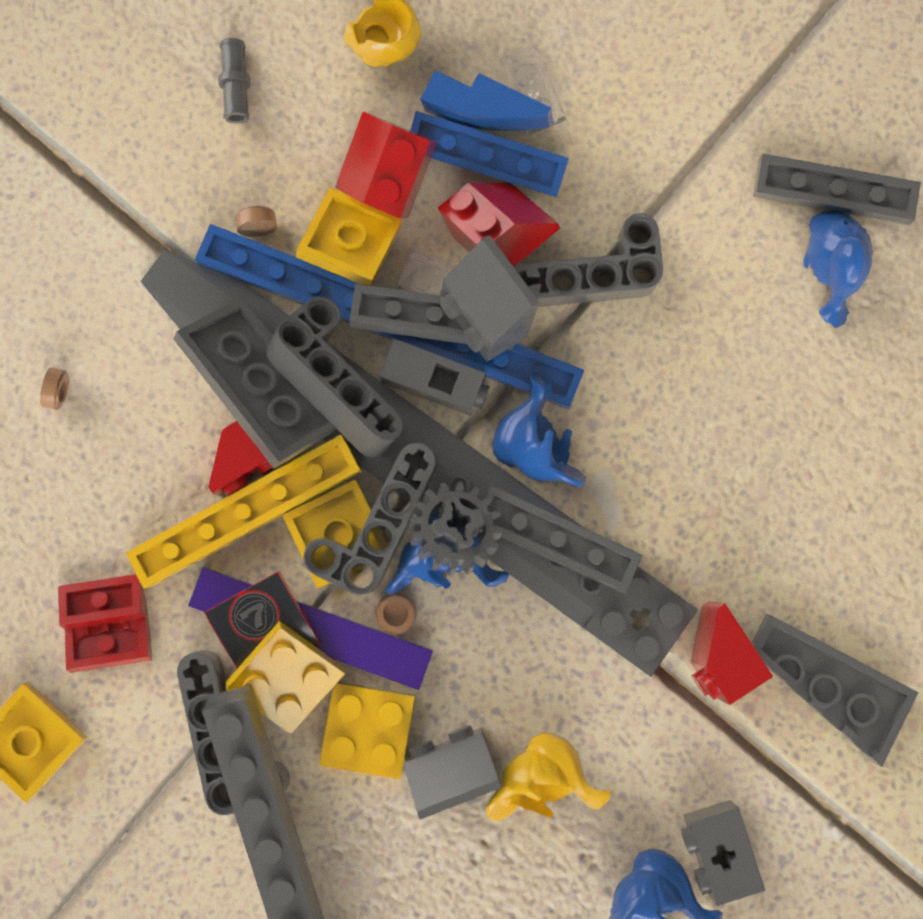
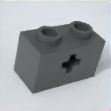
[681,800,766,906]

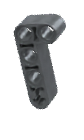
[514,213,663,307]
[266,297,403,458]
[303,443,436,595]
[177,650,290,815]

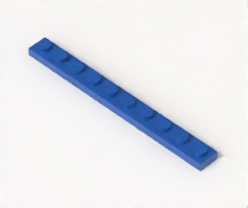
[195,224,584,410]

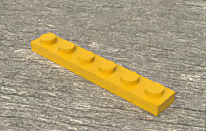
[125,434,363,589]

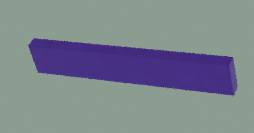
[188,567,433,690]

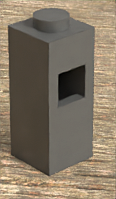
[379,338,490,416]

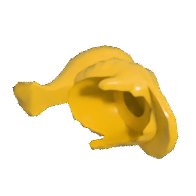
[485,732,611,822]

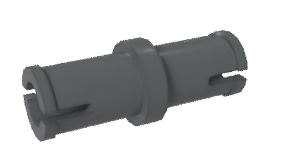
[218,38,251,124]

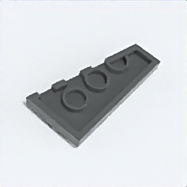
[752,614,919,767]

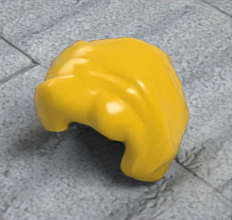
[344,0,422,68]

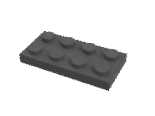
[173,297,337,469]

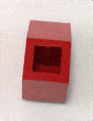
[208,421,281,496]

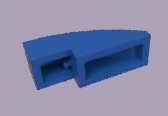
[420,70,553,131]

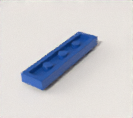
[410,111,569,197]

